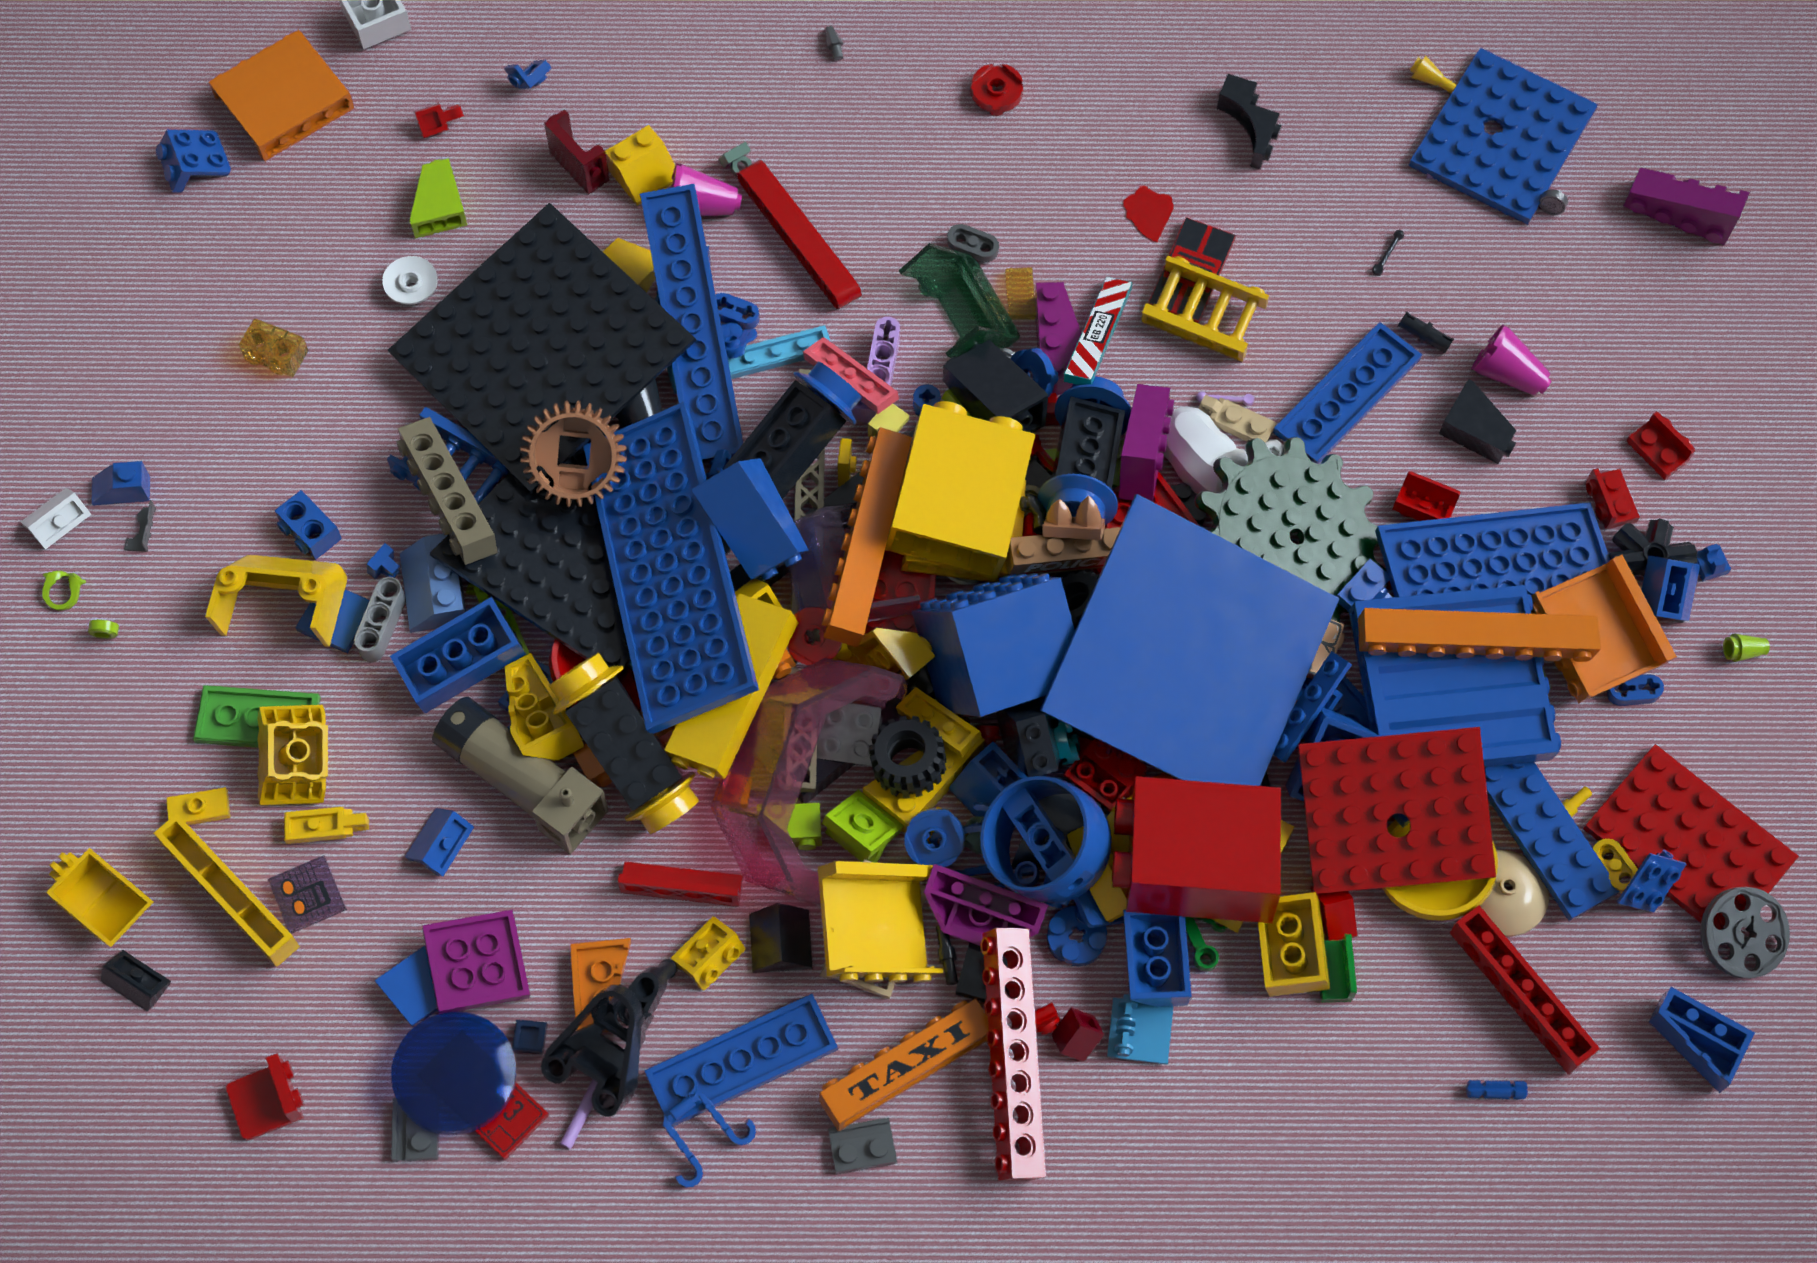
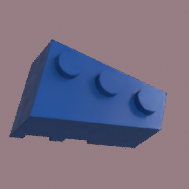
[1649,987,1755,1093]

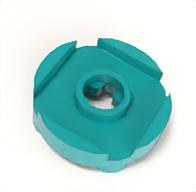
[1052,717,1081,765]

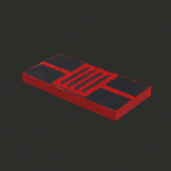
[1148,217,1236,324]

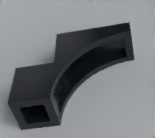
[1216,73,1282,170]

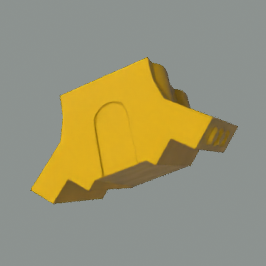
[257,705,328,805]

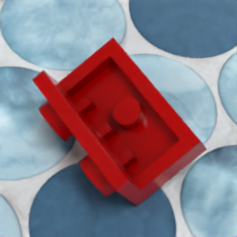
[1392,471,1461,521]

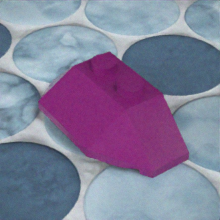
[924,864,1048,946]

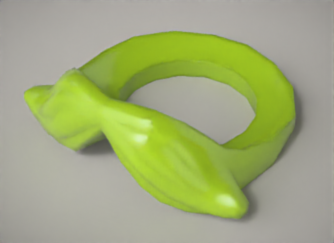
[42,571,86,611]

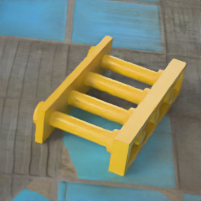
[1141,255,1269,362]

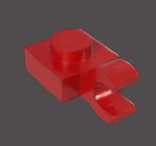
[413,103,464,138]

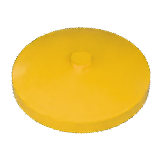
[1382,820,1498,921]

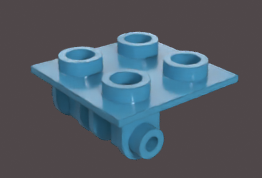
[1107,994,1174,1065]

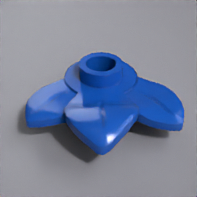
[721,323,757,358]

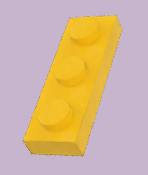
[896,687,982,757]

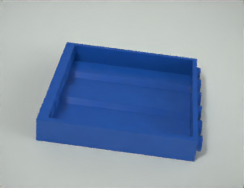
[1349,585,1561,767]

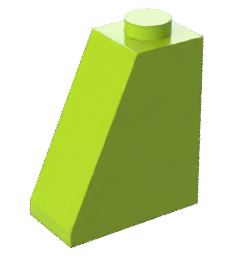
[410,158,467,239]

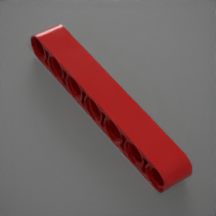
[737,160,862,310]

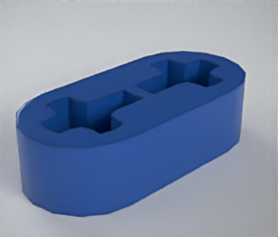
[716,293,760,330]
[1607,674,1664,706]

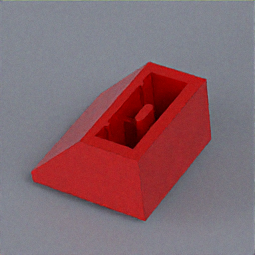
[1064,739,1147,812]

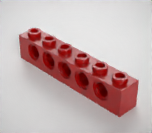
[1449,905,1600,1075]

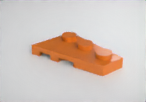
[570,938,632,1033]

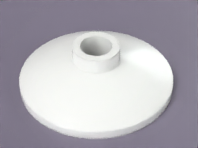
[382,256,438,305]

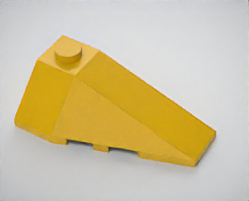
[505,653,584,760]

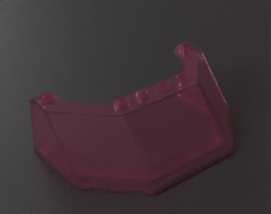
[710,658,909,908]

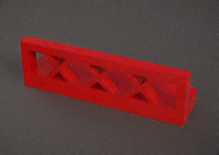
[618,861,743,907]

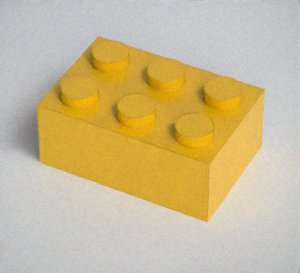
[1258,892,1330,997]

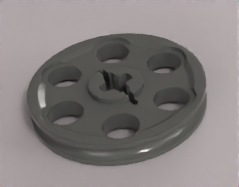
[1700,887,1790,978]

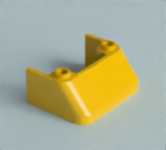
[205,555,347,647]

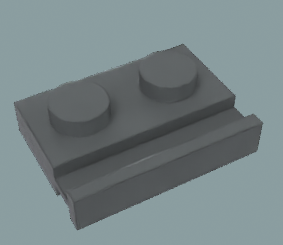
[391,1096,440,1162]
[828,1117,897,1175]

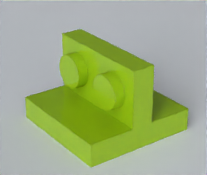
[822,790,904,863]

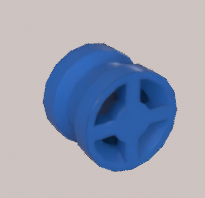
[913,384,941,416]

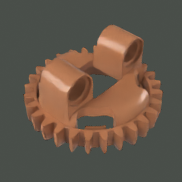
[520,401,627,507]

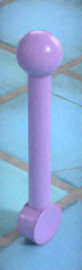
[1196,392,1254,406]

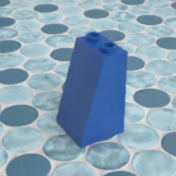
[691,458,809,581]

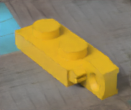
[284,806,369,844]

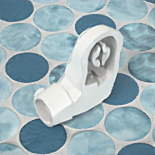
[1162,407,1284,494]

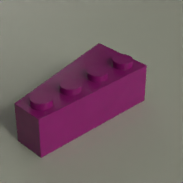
[1623,167,1750,246]
[1034,282,1097,395]
[1119,384,1175,502]

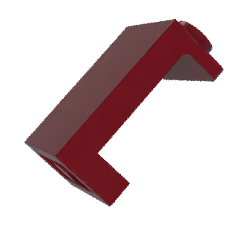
[544,109,610,195]

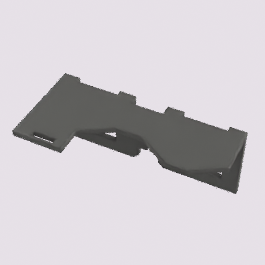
[124,500,156,552]

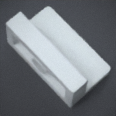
[21,488,92,549]

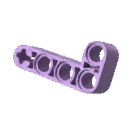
[852,317,900,423]

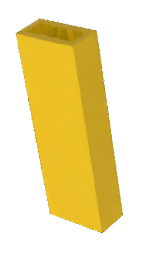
[664,593,798,780]

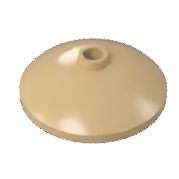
[1480,850,1549,937]

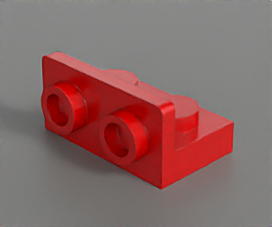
[1626,411,1695,480]
[1585,468,1640,530]

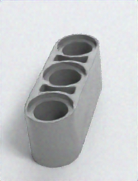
[354,577,406,662]

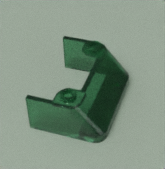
[898,243,1020,358]

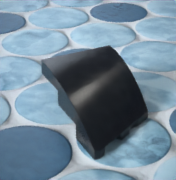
[1011,794,1102,869]

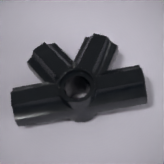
[1608,518,1697,576]

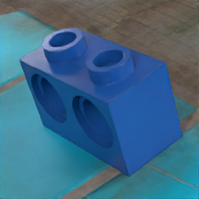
[274,490,342,560]

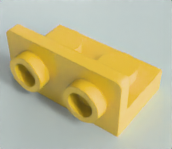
[671,916,746,991]

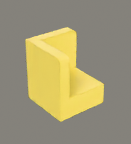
[868,404,909,437]

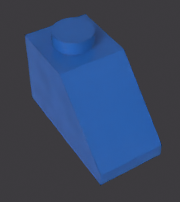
[91,461,150,506]

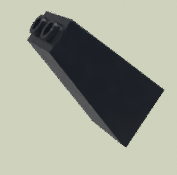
[943,340,1048,433]
[996,695,1060,777]

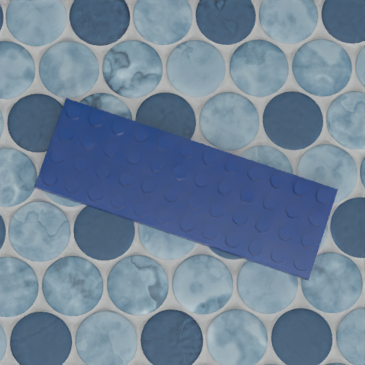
[584,402,759,734]

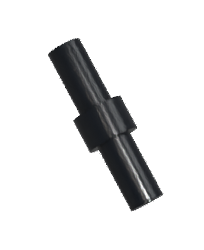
[936,925,958,985]

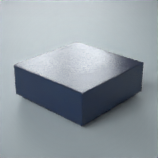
[512,1019,548,1055]

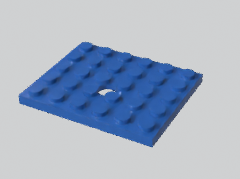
[1409,47,1598,225]

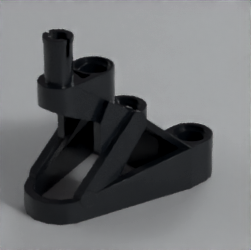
[541,959,678,1117]

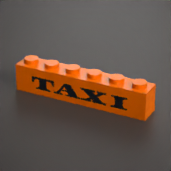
[819,999,989,1132]

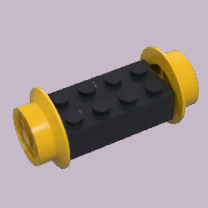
[549,652,699,834]

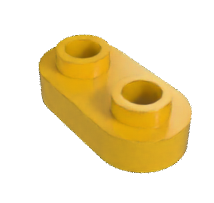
[1593,839,1638,893]

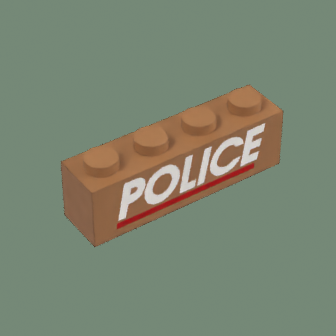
[1005,527,1121,576]

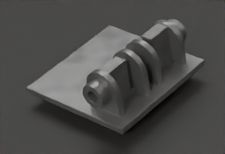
[817,699,882,766]

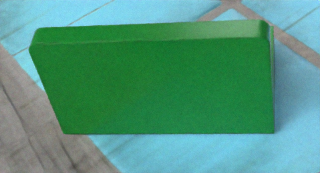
[1320,934,1357,1003]

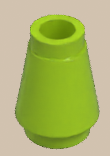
[1723,634,1770,662]

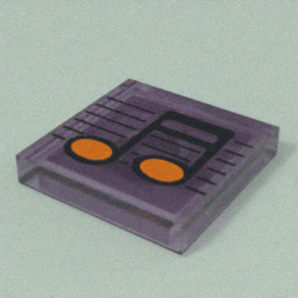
[268,855,347,934]

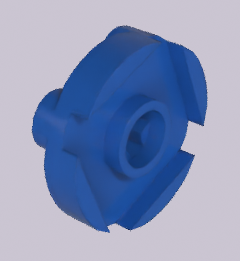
[1010,348,1059,398]
[904,808,965,867]
[1047,906,1107,967]

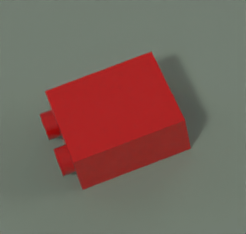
[1111,776,1281,923]

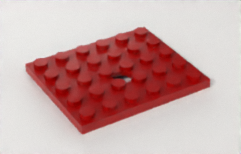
[1298,727,1496,894]

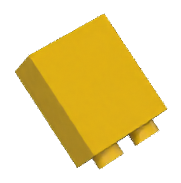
[885,401,1035,580]

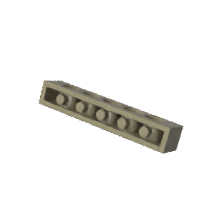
[396,417,498,565]

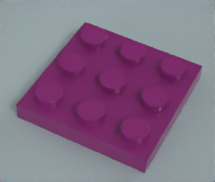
[422,909,530,1015]

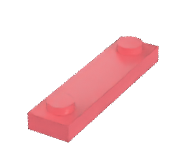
[803,337,899,414]

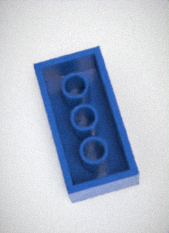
[390,597,526,713]

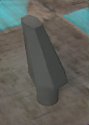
[825,26,844,61]

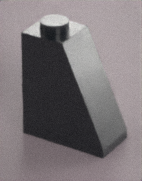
[1439,379,1517,464]

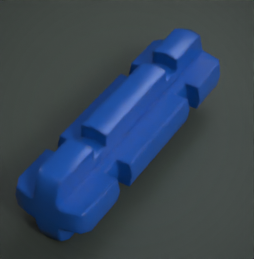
[1466,1080,1528,1099]

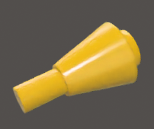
[1409,55,1457,94]

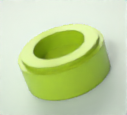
[88,619,119,639]

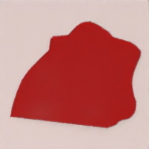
[1123,185,1174,242]

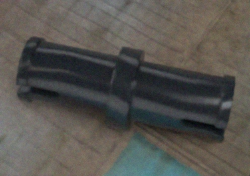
[1398,311,1454,354]

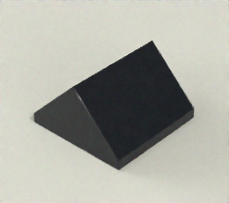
[749,903,813,973]

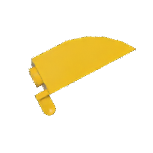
[46,848,154,948]

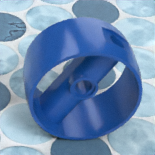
[980,776,1112,903]

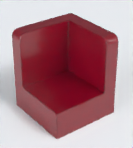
[1052,1007,1104,1061]

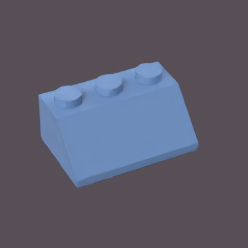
[400,534,466,633]

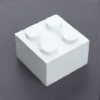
[339,0,411,50]

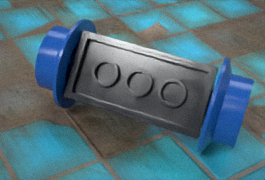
[716,361,862,499]
[1038,376,1132,525]

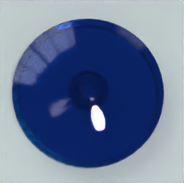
[391,1012,517,1135]

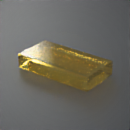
[1005,267,1036,320]

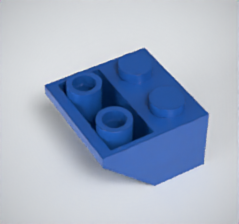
[1642,555,1700,621]
[949,741,1027,817]

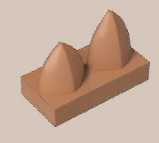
[1043,496,1105,540]

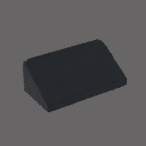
[101,950,171,1011]

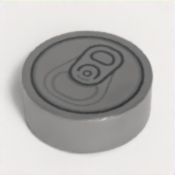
[1539,189,1568,215]

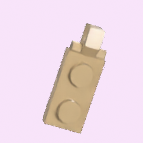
[1199,395,1277,442]

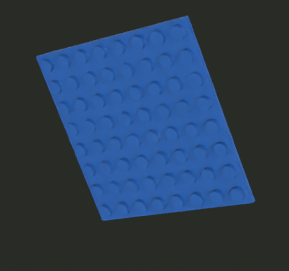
[1040,494,1340,786]

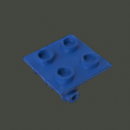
[1617,850,1687,912]

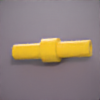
[1562,786,1592,817]

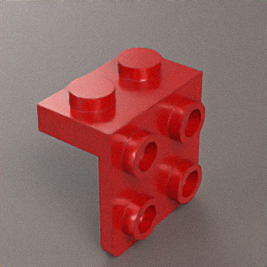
[226,1053,304,1140]

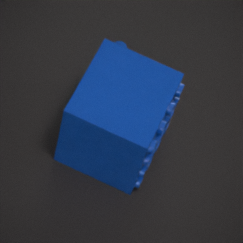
[912,573,1075,717]

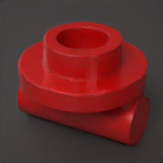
[1035,1002,1060,1035]

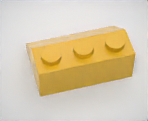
[847,628,935,691]

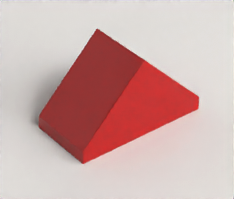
[1310,886,1358,941]

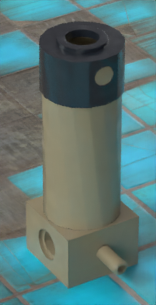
[432,696,609,855]

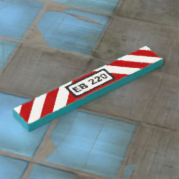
[1064,277,1133,385]

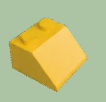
[605,125,675,206]

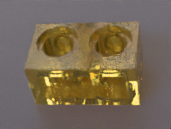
[239,318,309,377]

